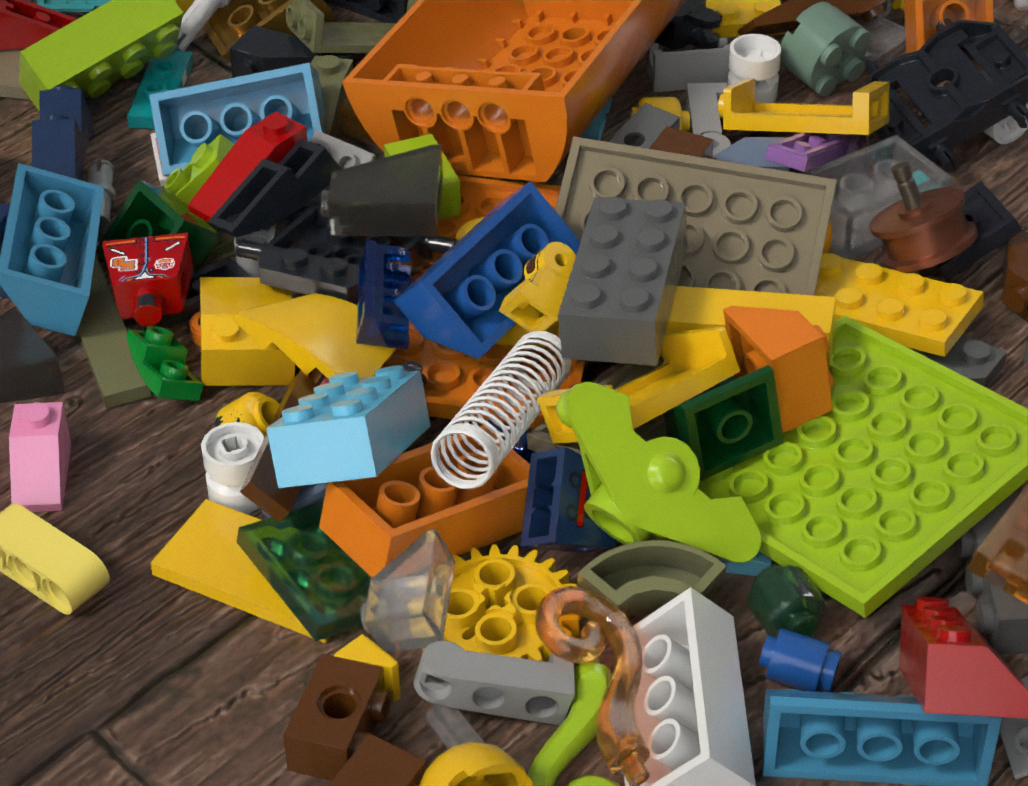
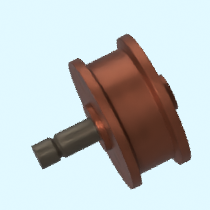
[869,162,978,273]

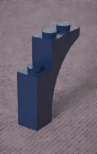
[32,86,94,181]

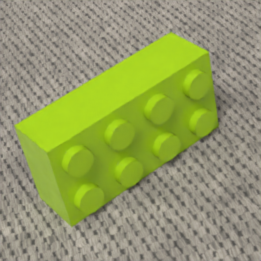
[19,0,184,112]

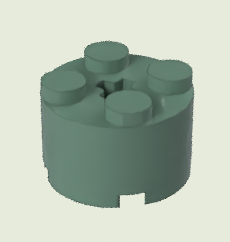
[780,1,871,97]

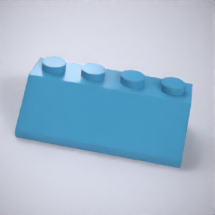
[149,63,325,176]
[0,163,104,336]
[762,689,1002,786]

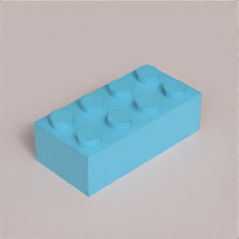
[266,365,430,488]

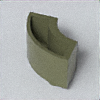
[577,540,727,627]

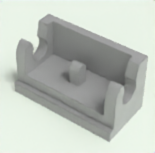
[647,37,730,92]

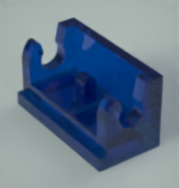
[356,240,411,350]

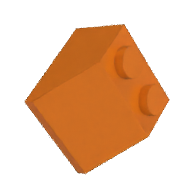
[723,306,834,434]

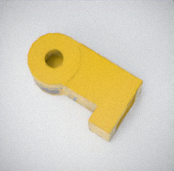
[499,242,576,332]

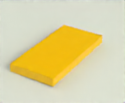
[150,499,374,643]

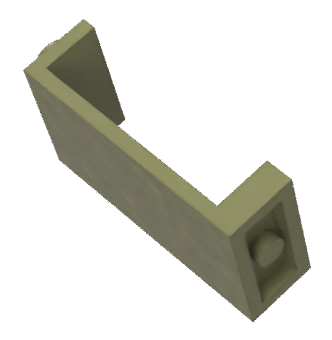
[286,0,418,53]

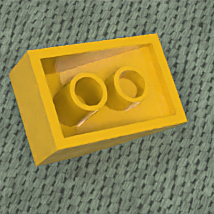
[200,277,295,386]

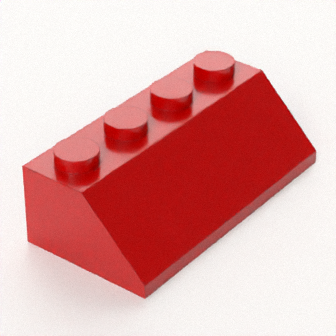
[899,597,1028,719]

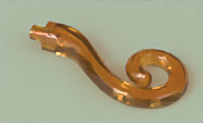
[535,586,650,786]

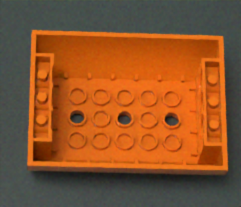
[342,0,686,183]

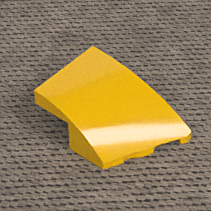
[232,293,405,379]

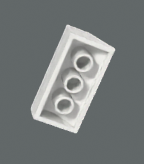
[614,587,756,786]

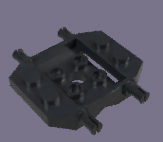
[866,18,1028,172]
[235,192,459,308]

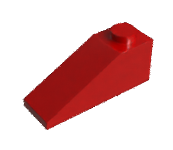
[0,0,78,50]
[188,111,308,222]

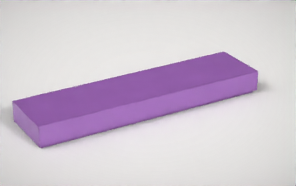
[765,133,863,172]

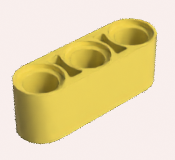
[0,503,110,615]

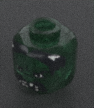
[748,564,826,637]

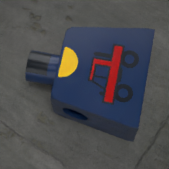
[521,447,617,552]

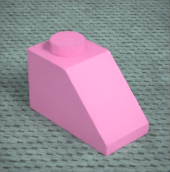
[9,402,71,512]

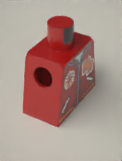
[103,233,194,326]

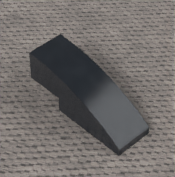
[208,139,343,238]

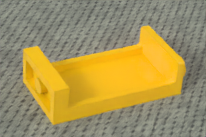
[718,78,890,135]
[537,326,740,444]

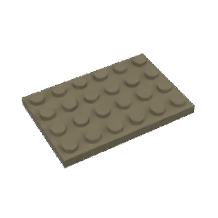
[555,136,837,295]

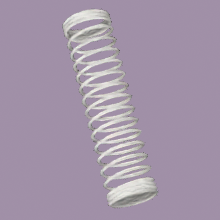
[430,331,572,489]

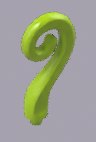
[527,652,621,786]

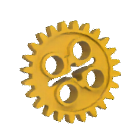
[411,544,582,662]

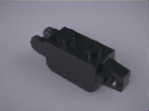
[655,0,722,49]

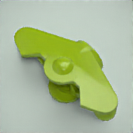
[556,382,761,563]

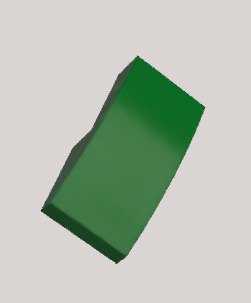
[126,326,204,401]

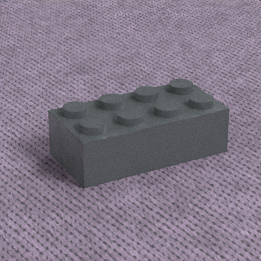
[558,197,687,366]

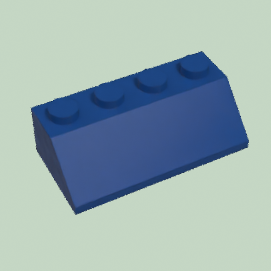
[393,181,580,359]

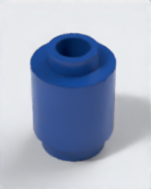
[759,628,842,692]

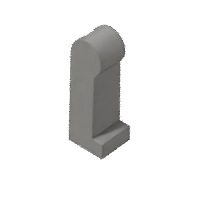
[685,82,731,156]
[413,641,575,726]

